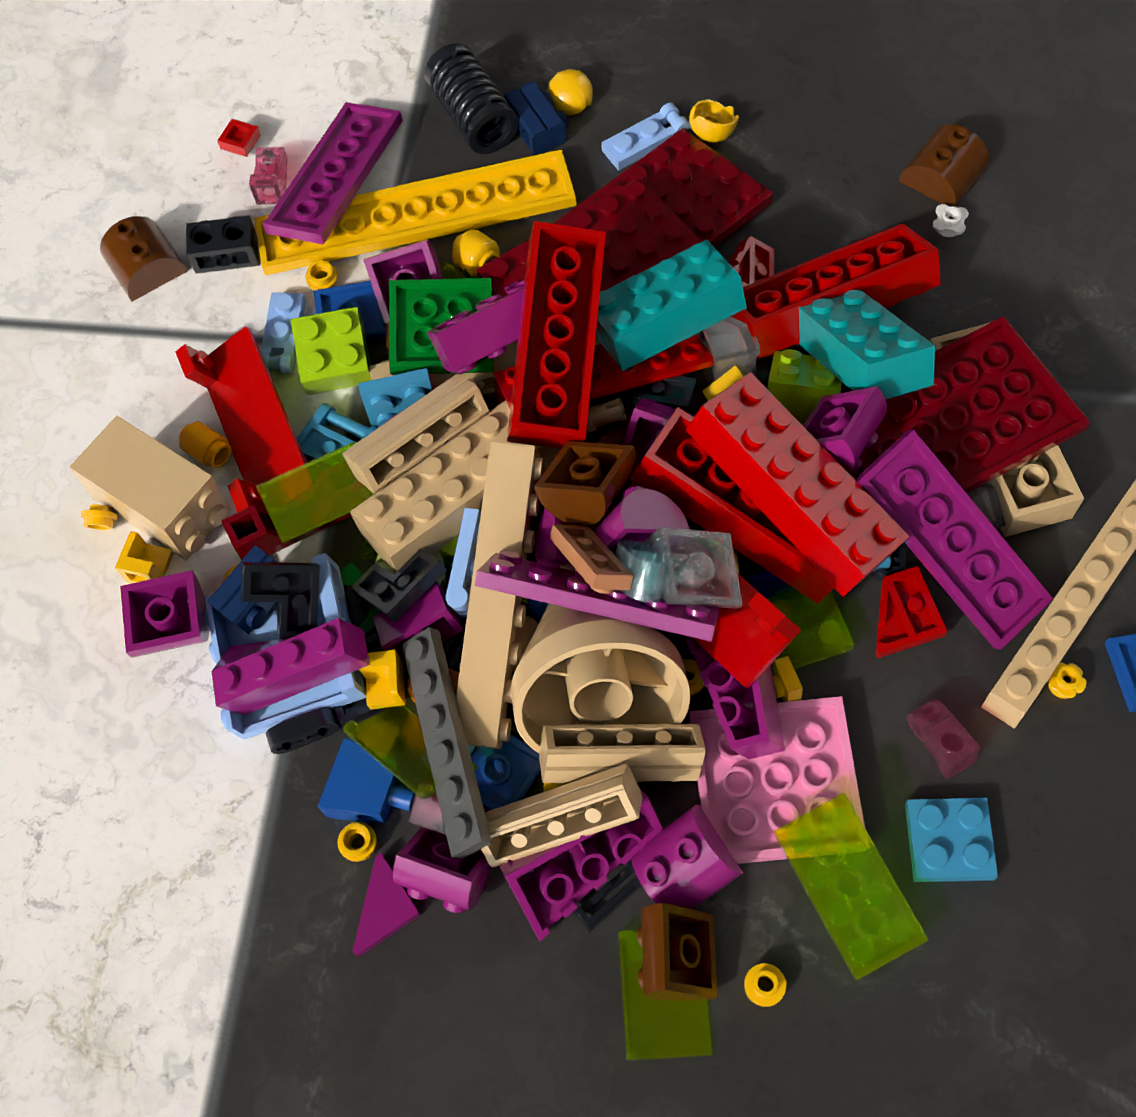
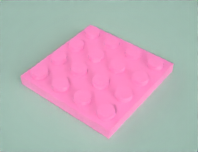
[689,696,868,864]

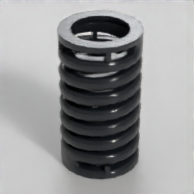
[424,43,519,154]

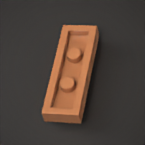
[550,524,633,594]

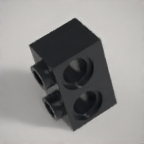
[186,215,259,274]

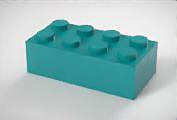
[596,240,747,371]
[799,290,935,399]

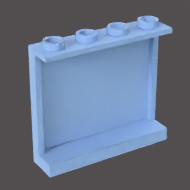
[203,553,366,740]

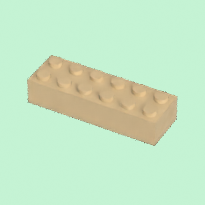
[930,322,1084,537]
[350,400,561,573]

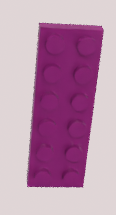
[263,102,403,245]
[855,430,1053,650]
[474,550,721,642]

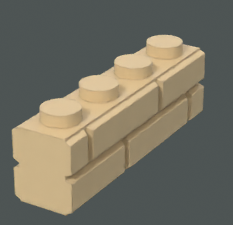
[342,373,489,494]
[539,724,706,784]
[481,764,643,868]

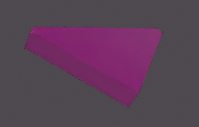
[353,853,421,958]

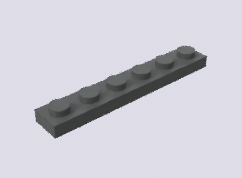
[402,627,492,859]

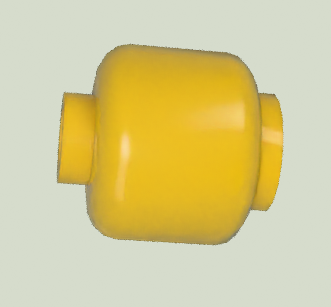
[452,229,500,278]

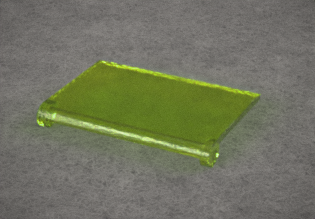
[256,442,374,543]
[343,705,478,800]
[618,931,712,1060]

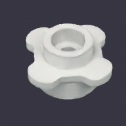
[933,204,968,237]

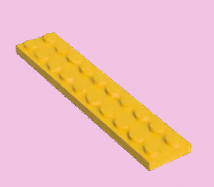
[254,150,576,276]

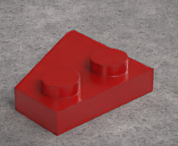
[728,236,774,287]
[875,566,947,659]

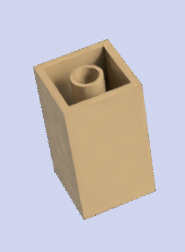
[69,415,231,561]

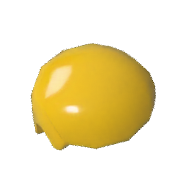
[547,69,593,116]
[689,99,739,143]

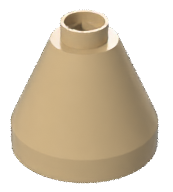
[511,604,690,753]

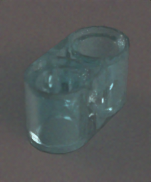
[615,540,669,603]

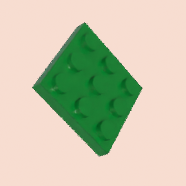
[389,278,494,375]

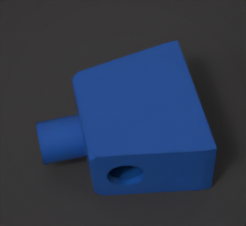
[317,738,418,824]

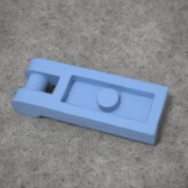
[601,102,691,171]
[261,292,306,374]
[446,508,481,618]

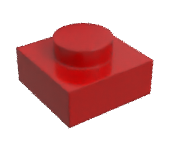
[217,118,261,157]

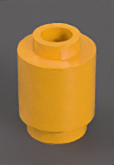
[179,421,232,468]

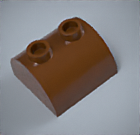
[899,124,989,207]
[100,216,188,302]
[534,441,637,527]
[637,903,718,1001]

